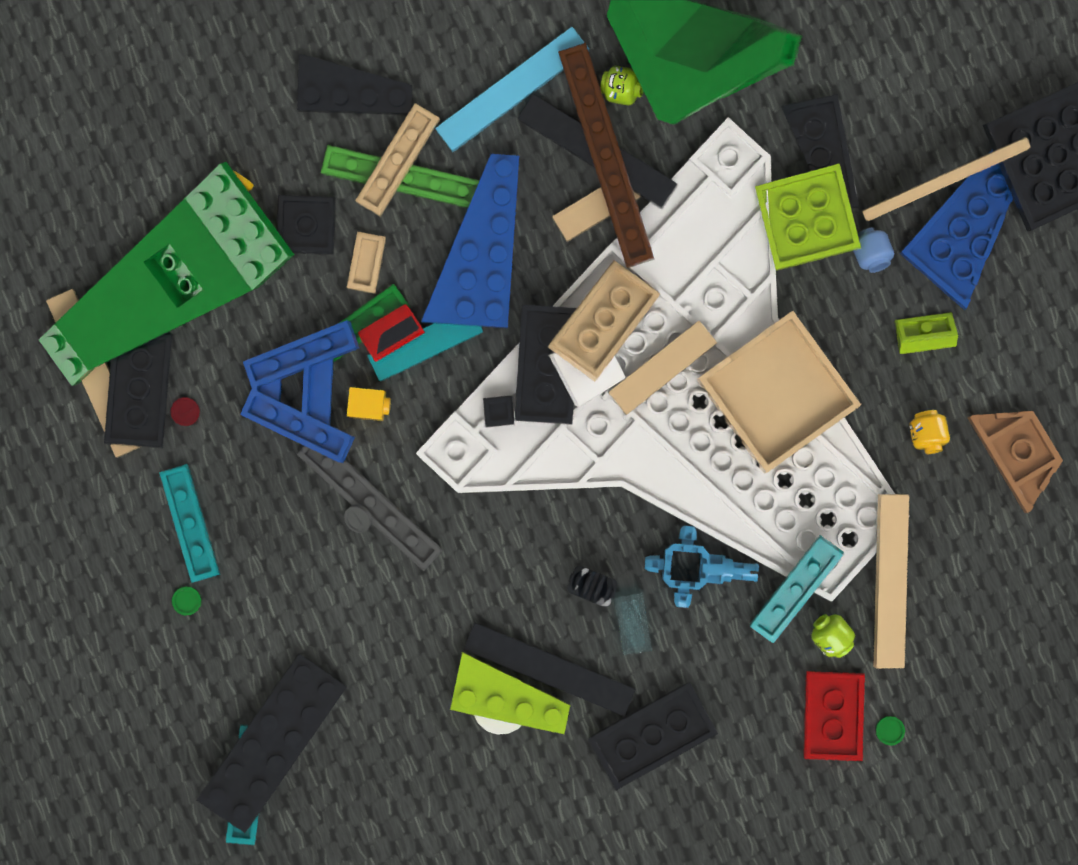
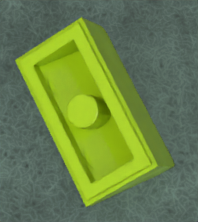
[895,312,958,354]

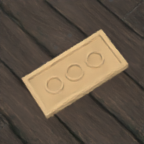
[548,260,660,382]

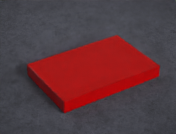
[803,671,865,761]

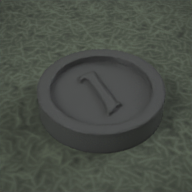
[344,504,372,533]

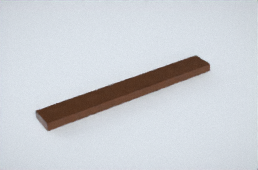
[558,43,655,268]

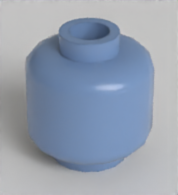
[853,228,894,273]

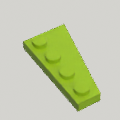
[450,652,570,734]

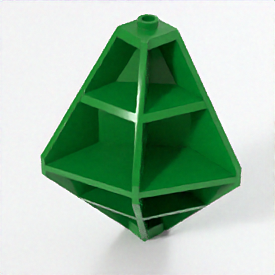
[607,0,802,125]

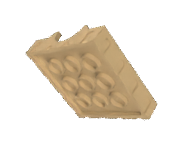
[697,311,861,474]

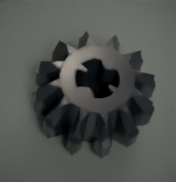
[567,566,618,607]

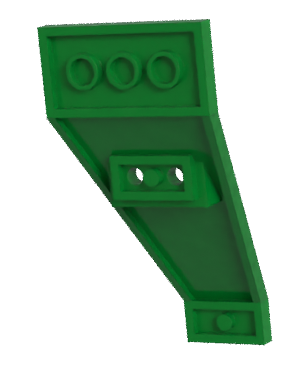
[39,162,295,386]

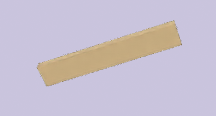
[862,137,1031,221]
[46,289,140,458]
[873,494,909,668]

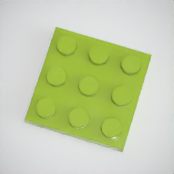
[755,163,861,271]

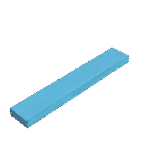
[435,27,589,152]

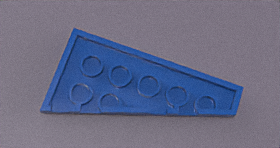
[900,149,1013,310]
[421,154,519,328]

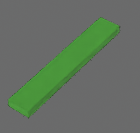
[321,145,480,208]

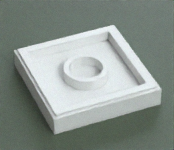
[549,352,626,406]

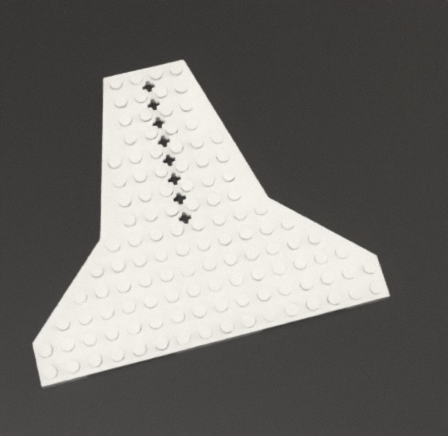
[416,117,910,602]

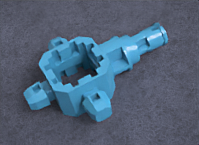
[644,526,759,608]

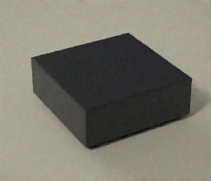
[483,395,515,428]

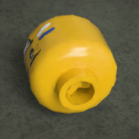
[909,410,950,454]

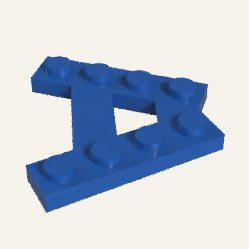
[240,320,359,463]

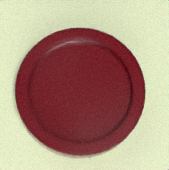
[171,397,200,426]

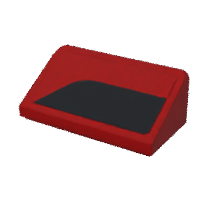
[358,304,425,362]

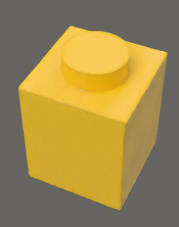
[347,387,391,421]

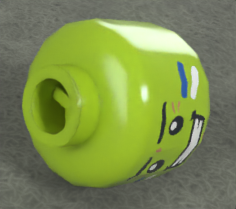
[600,66,644,105]
[811,614,855,658]

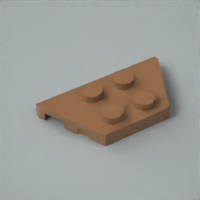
[968,411,1063,513]

